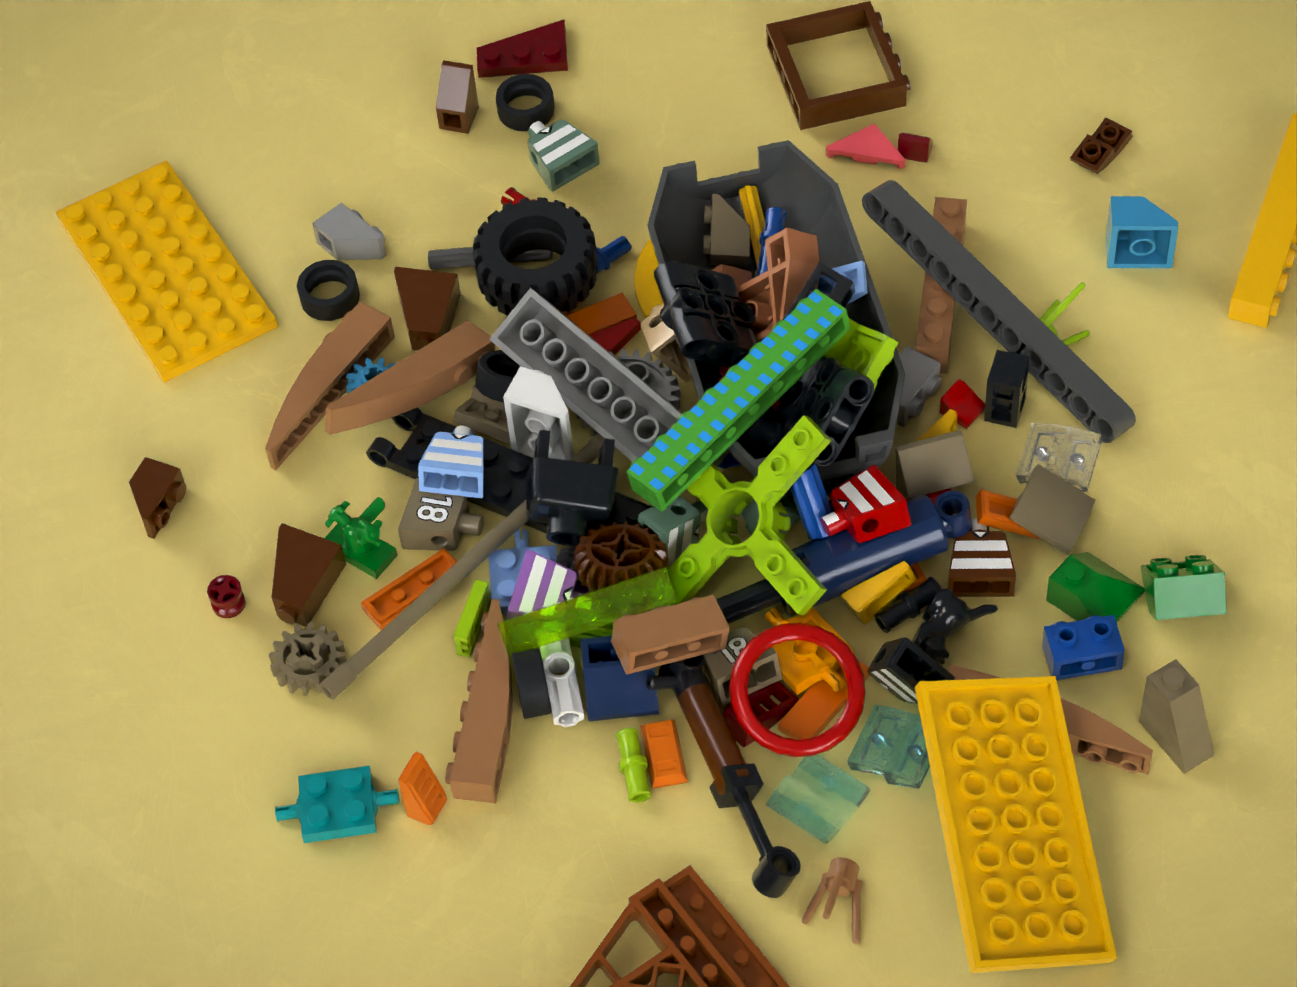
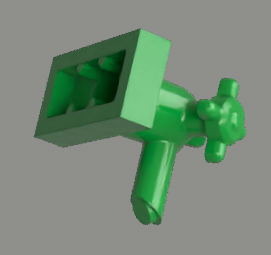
[324,497,398,579]

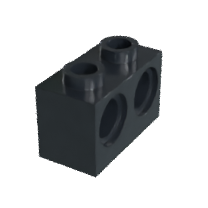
[984,350,1030,428]

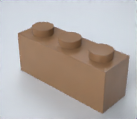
[611,595,730,675]

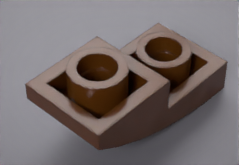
[1070,118,1133,174]

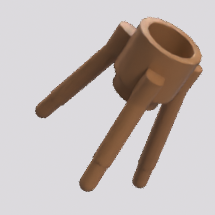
[802,857,863,944]

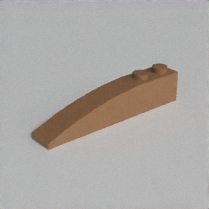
[265,302,395,470]
[325,320,495,435]

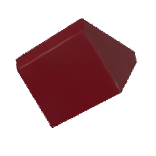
[898,133,933,163]

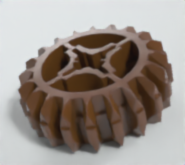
[574,521,668,600]

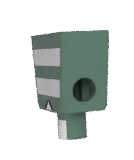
[528,120,600,192]
[638,496,708,571]

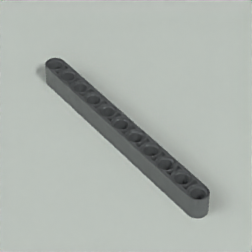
[862,180,1136,443]

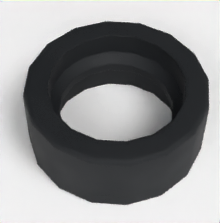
[495,74,555,131]
[297,260,360,321]
[475,350,520,402]
[512,648,552,719]

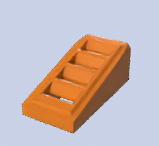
[398,752,447,825]

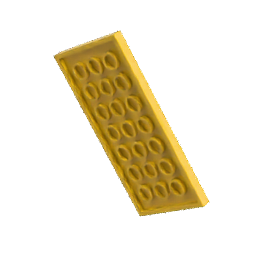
[56,160,278,383]
[915,676,1117,973]

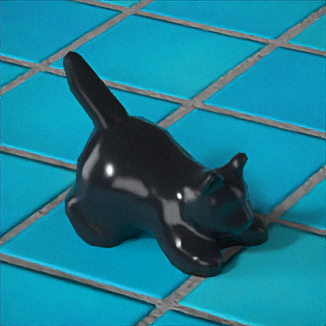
[912,588,998,664]

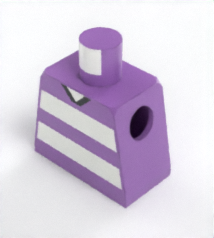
[507,550,593,625]

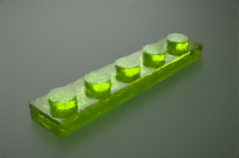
[497,567,677,657]

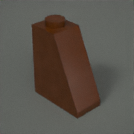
[394,267,461,350]
[272,523,346,627]

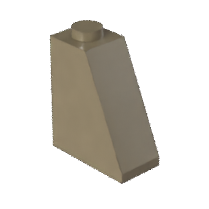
[1139,659,1214,774]

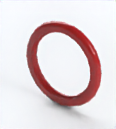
[729,623,866,757]

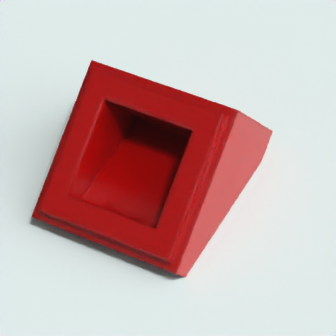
[940,379,985,429]

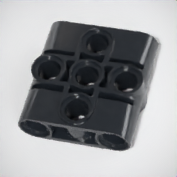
[654,261,757,368]
[775,354,874,466]

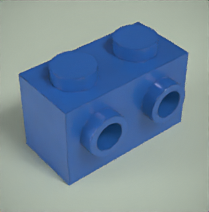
[1042,615,1125,680]

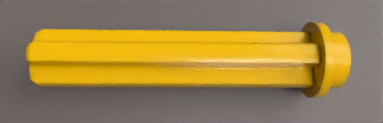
[739,185,765,277]

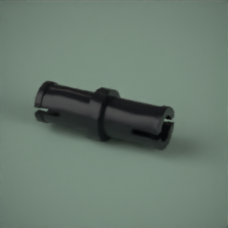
[874,577,942,633]

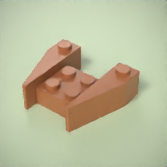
[712,228,820,343]

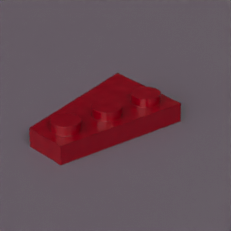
[476,19,568,78]

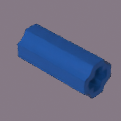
[790,464,832,540]

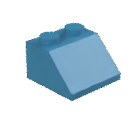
[1106,196,1178,268]

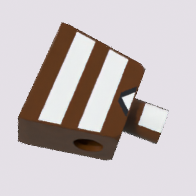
[948,518,1016,597]

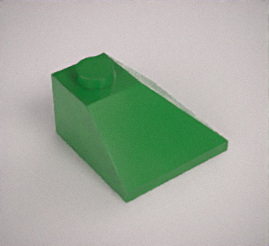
[1046,552,1145,623]

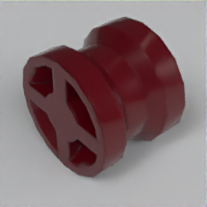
[207,575,246,618]

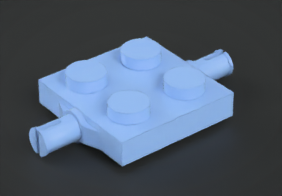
[489,529,557,634]

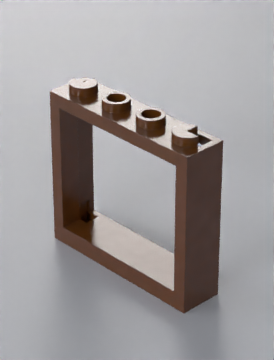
[766,1,910,130]

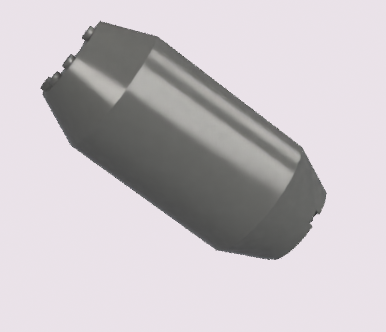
[647,140,905,498]

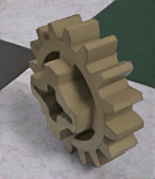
[269,622,347,696]

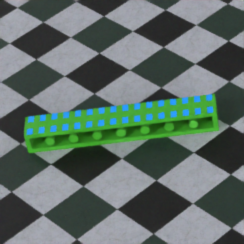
[626,289,850,512]

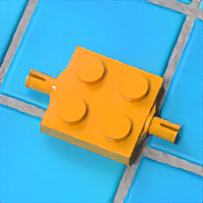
[765,607,854,695]

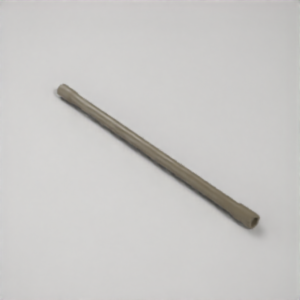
[319,433,605,700]

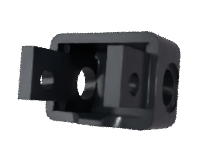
[526,430,618,546]

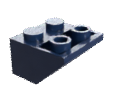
[580,636,659,721]

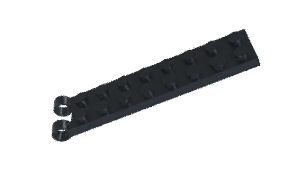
[366,407,652,533]

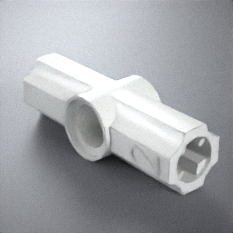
[536,621,584,728]

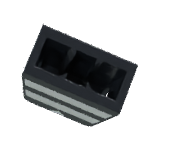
[867,637,955,704]

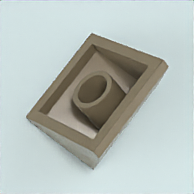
[895,430,974,499]

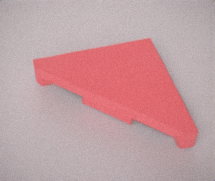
[826,124,905,169]

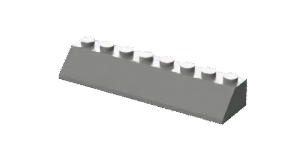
[489,288,729,493]

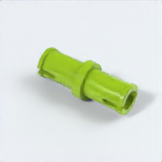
[615,728,651,803]

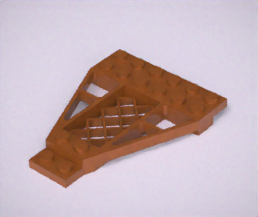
[570,865,789,987]

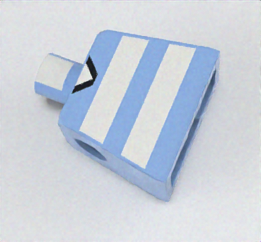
[418,426,484,498]

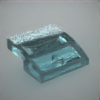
[847,704,930,789]
[766,755,870,844]

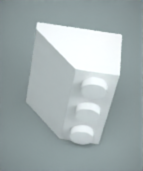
[503,366,574,461]

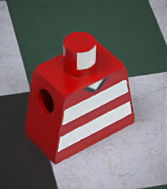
[820,465,912,543]

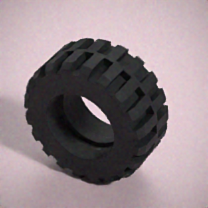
[473,197,598,316]

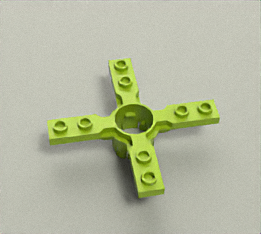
[646,415,832,616]

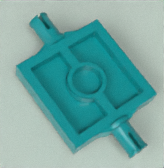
[275,766,400,843]

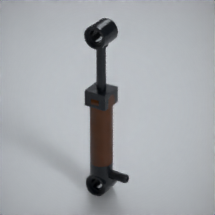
[646,655,801,898]

